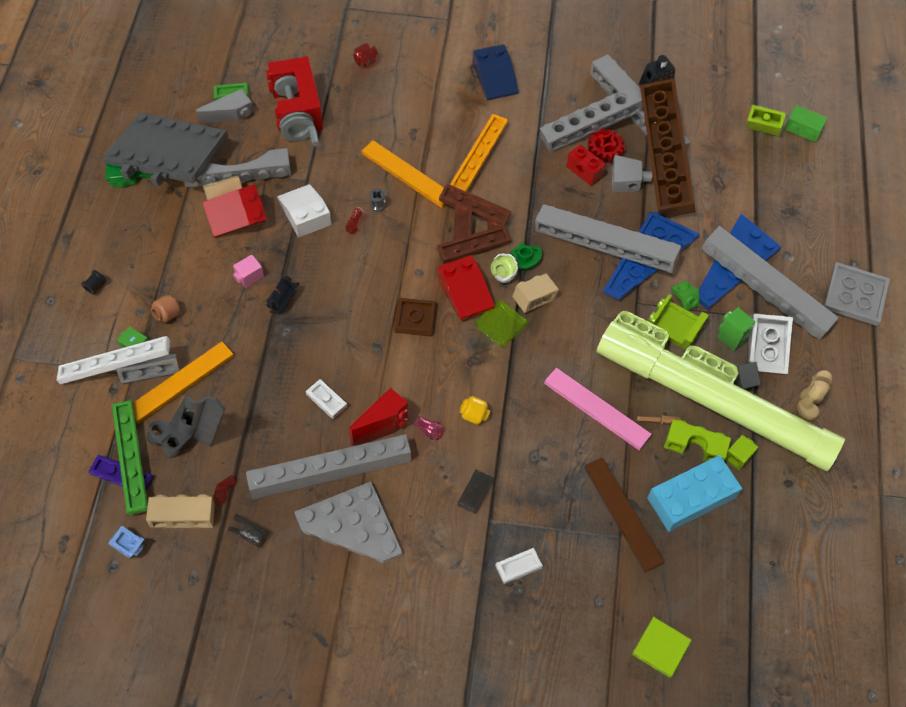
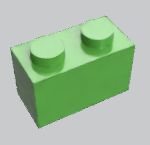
[784,105,827,143]
[717,307,756,352]

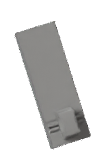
[117,354,180,384]

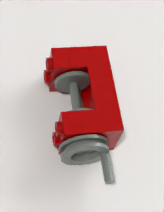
[266,56,323,146]

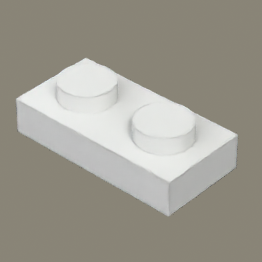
[306,379,347,419]

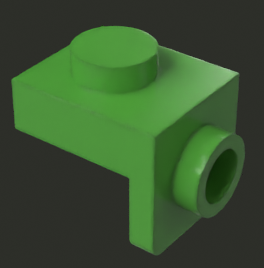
[671,281,700,310]

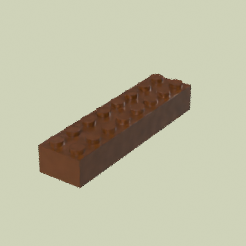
[640,78,696,218]

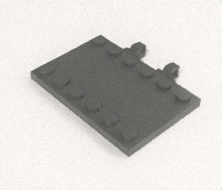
[103,112,228,187]

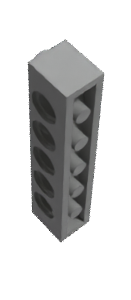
[540,86,642,153]

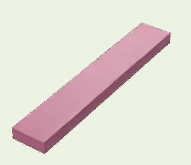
[544,368,652,451]

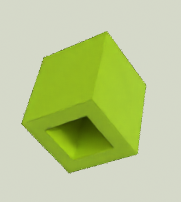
[725,435,758,471]

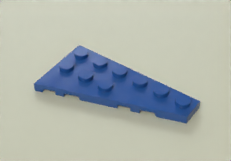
[603,211,700,301]
[699,214,782,310]

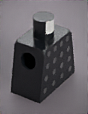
[639,55,675,85]

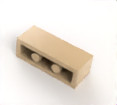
[146,494,215,528]

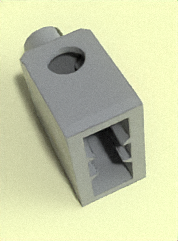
[611,155,652,193]

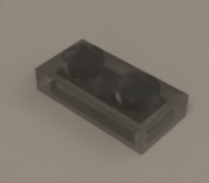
[458,469,494,514]

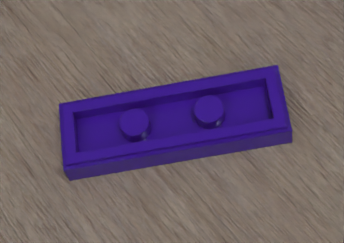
[88,455,154,491]

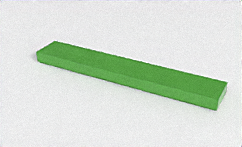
[112,400,148,516]

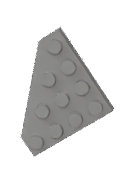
[294,482,403,564]

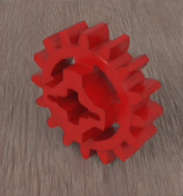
[587,128,625,163]

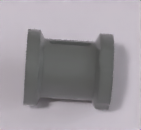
[370,188,386,212]

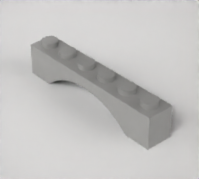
[184,148,291,188]

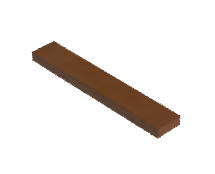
[584,457,664,573]

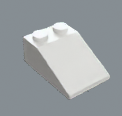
[277,184,331,238]
[748,314,793,374]

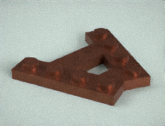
[437,183,511,264]

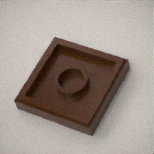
[394,298,436,337]

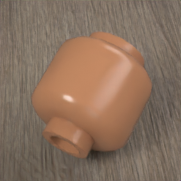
[151,295,181,323]

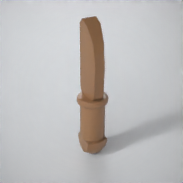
[637,415,682,424]

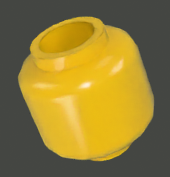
[459,396,490,425]

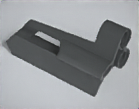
[147,396,226,458]

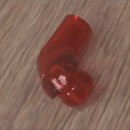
[345,207,363,234]
[213,475,236,504]

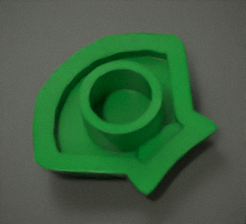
[509,242,542,269]

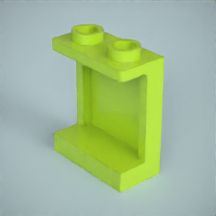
[648,294,709,350]

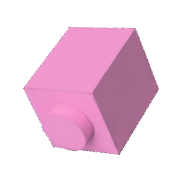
[233,255,264,288]

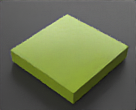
[632,617,691,678]

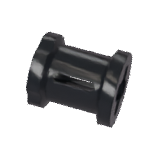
[81,270,107,295]

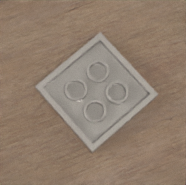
[824,262,890,326]

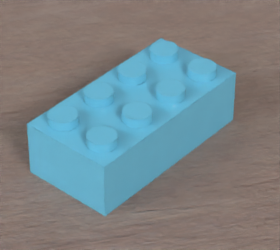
[647,455,742,532]

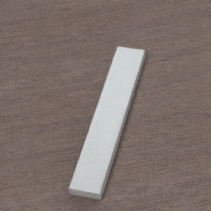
[57,336,170,384]

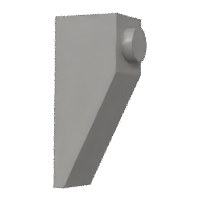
[196,89,254,123]

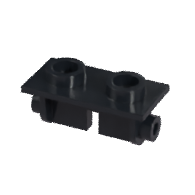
[266,276,300,313]

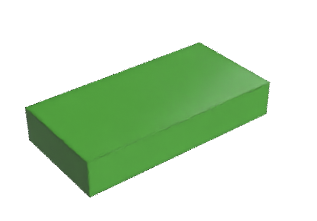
[213,83,249,101]

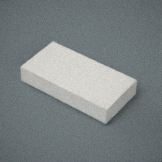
[495,548,543,584]

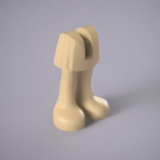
[797,370,832,420]

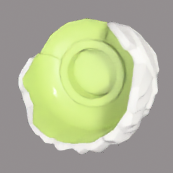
[490,253,518,283]

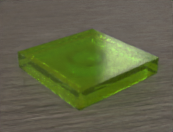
[475,299,528,348]

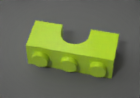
[664,419,731,462]

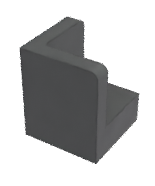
[734,361,761,389]

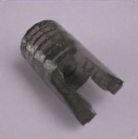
[228,514,268,548]

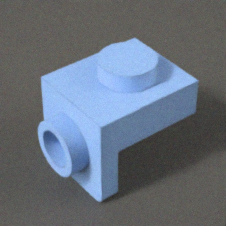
[108,526,144,558]

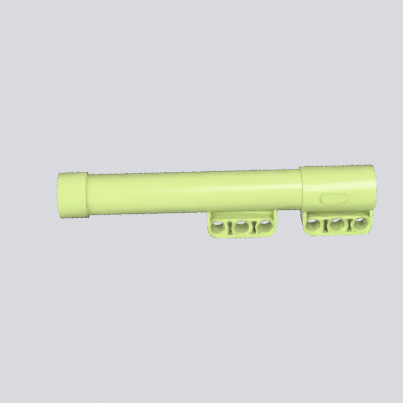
[596,311,845,472]

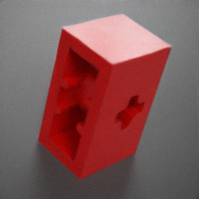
[566,144,606,187]

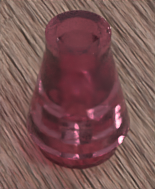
[414,416,444,440]

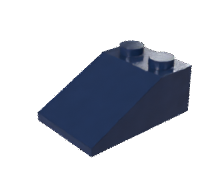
[472,44,519,101]

